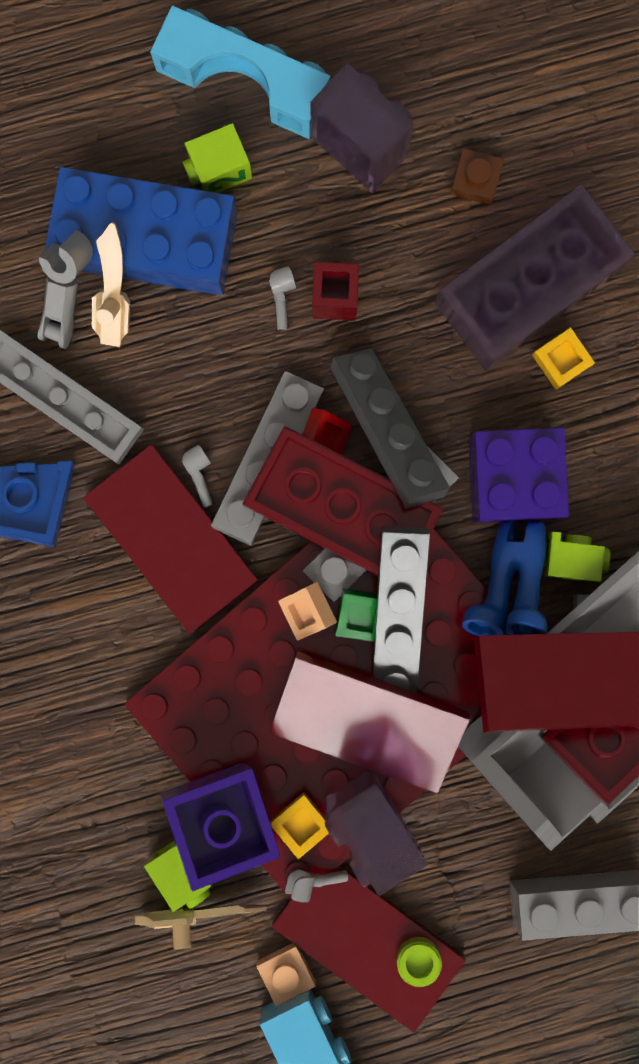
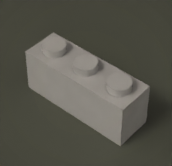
[509,870,639,941]

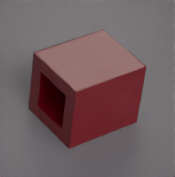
[312,262,359,320]

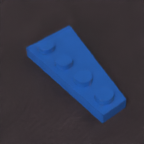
[0,461,75,547]

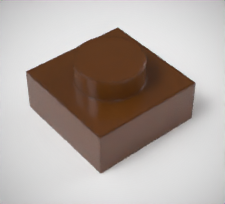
[450,148,504,205]

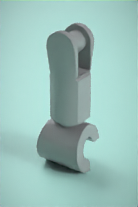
[38,230,93,349]

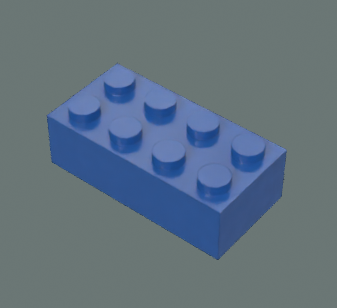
[45,167,238,296]

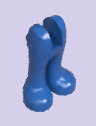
[462,520,548,636]

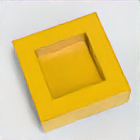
[532,328,595,390]
[270,792,333,859]

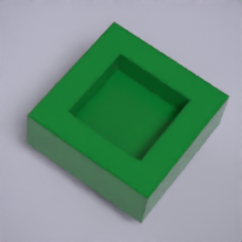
[334,588,377,642]

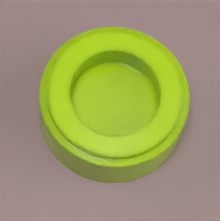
[396,937,442,987]

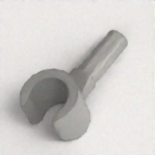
[269,266,296,330]
[182,445,213,508]
[285,869,348,902]

